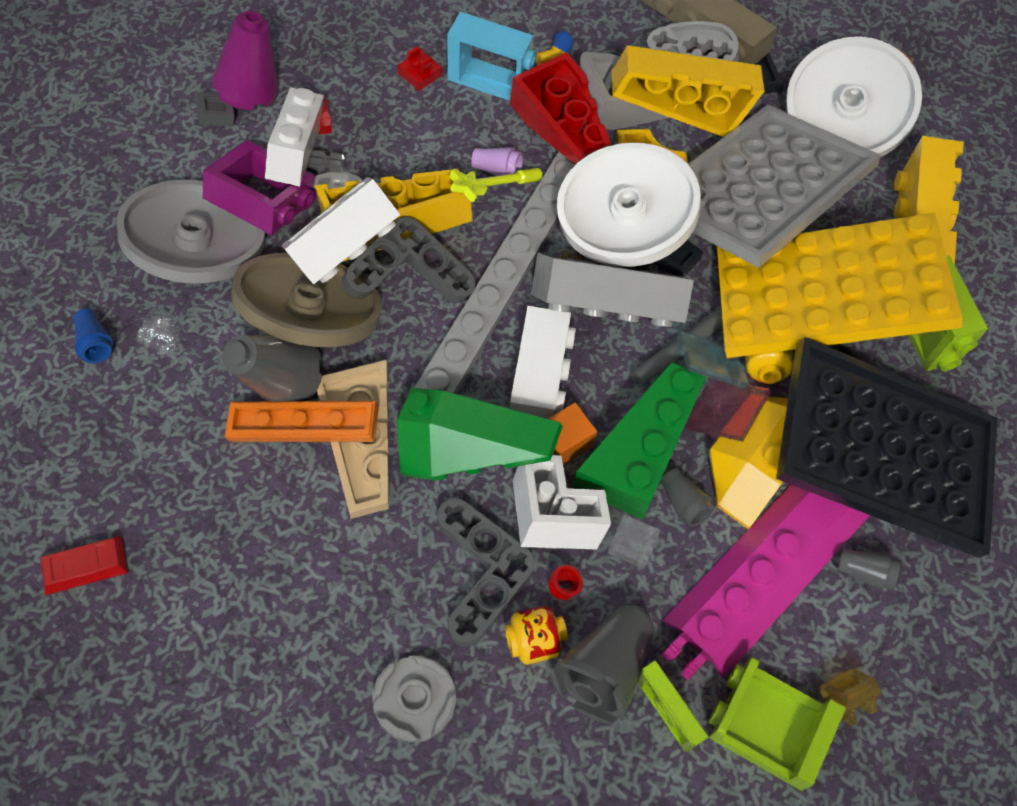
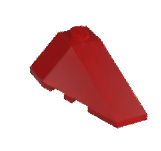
[510,52,612,165]

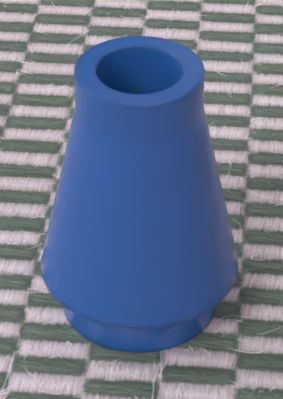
[73,309,113,363]

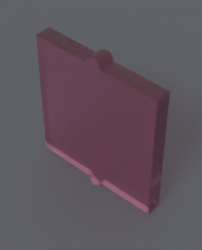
[686,379,771,442]

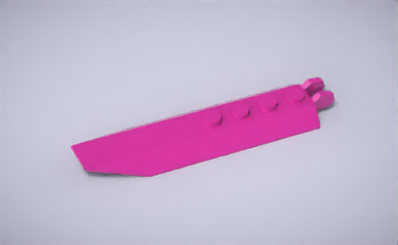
[661,485,870,680]

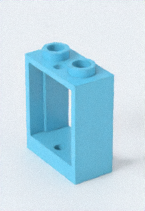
[447,11,537,101]

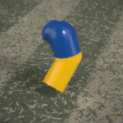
[536,31,574,65]

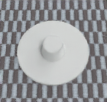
[314,172,363,189]

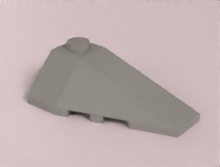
[580,52,670,130]

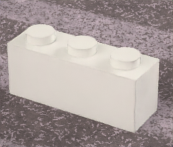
[265,87,324,187]
[282,177,400,284]
[509,306,576,419]

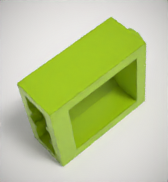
[908,255,988,371]

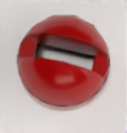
[548,565,583,601]

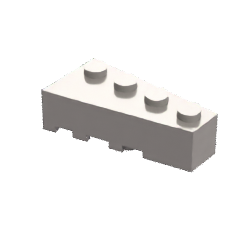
[531,253,694,327]

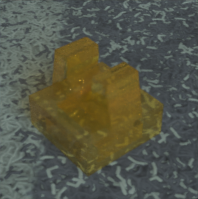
[819,668,882,726]

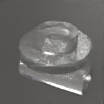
[136,314,180,356]

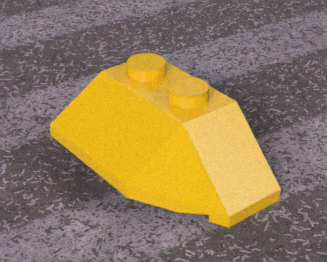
[709,396,788,529]

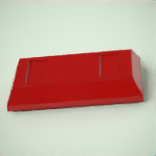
[40,535,128,596]

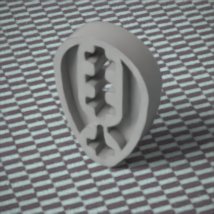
[647,21,739,62]

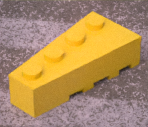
[612,45,765,137]
[894,136,964,265]

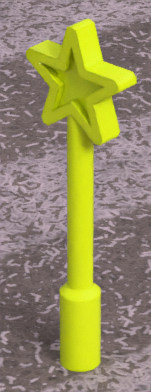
[449,168,543,202]

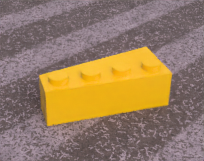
[315,169,472,262]

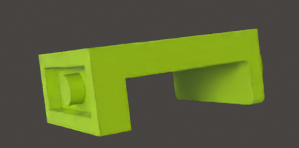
[708,657,846,791]

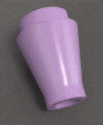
[471,147,523,176]

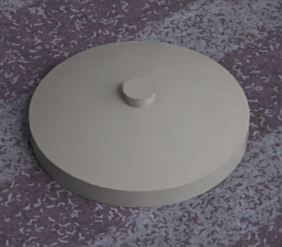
[116,180,265,284]

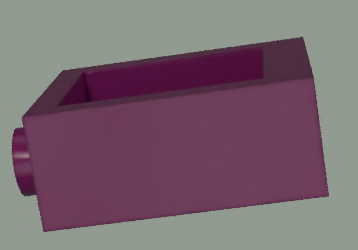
[202,140,315,235]

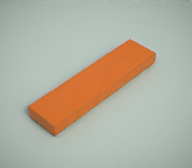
[224,401,379,442]

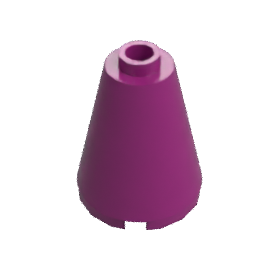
[211,10,278,110]

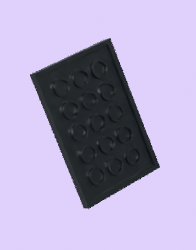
[776,337,997,558]

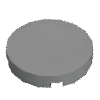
[372,655,457,743]

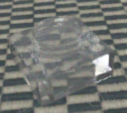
[608,514,660,569]

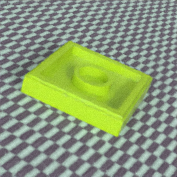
[637,661,708,752]

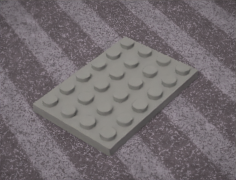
[688,105,881,268]

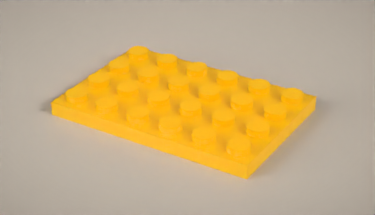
[717,213,963,358]

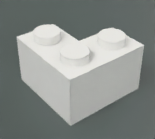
[512,455,611,549]

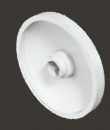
[786,37,922,157]
[557,143,701,267]

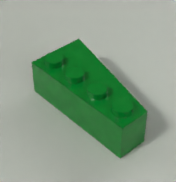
[573,362,706,520]

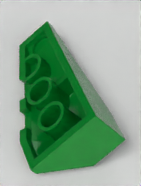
[397,387,563,481]

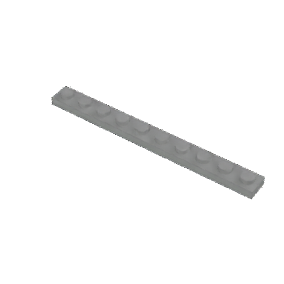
[414,152,575,394]

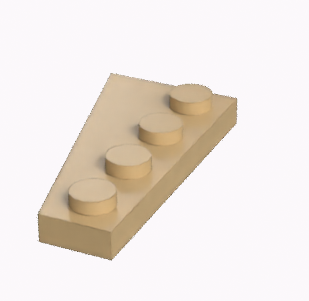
[317,360,389,519]

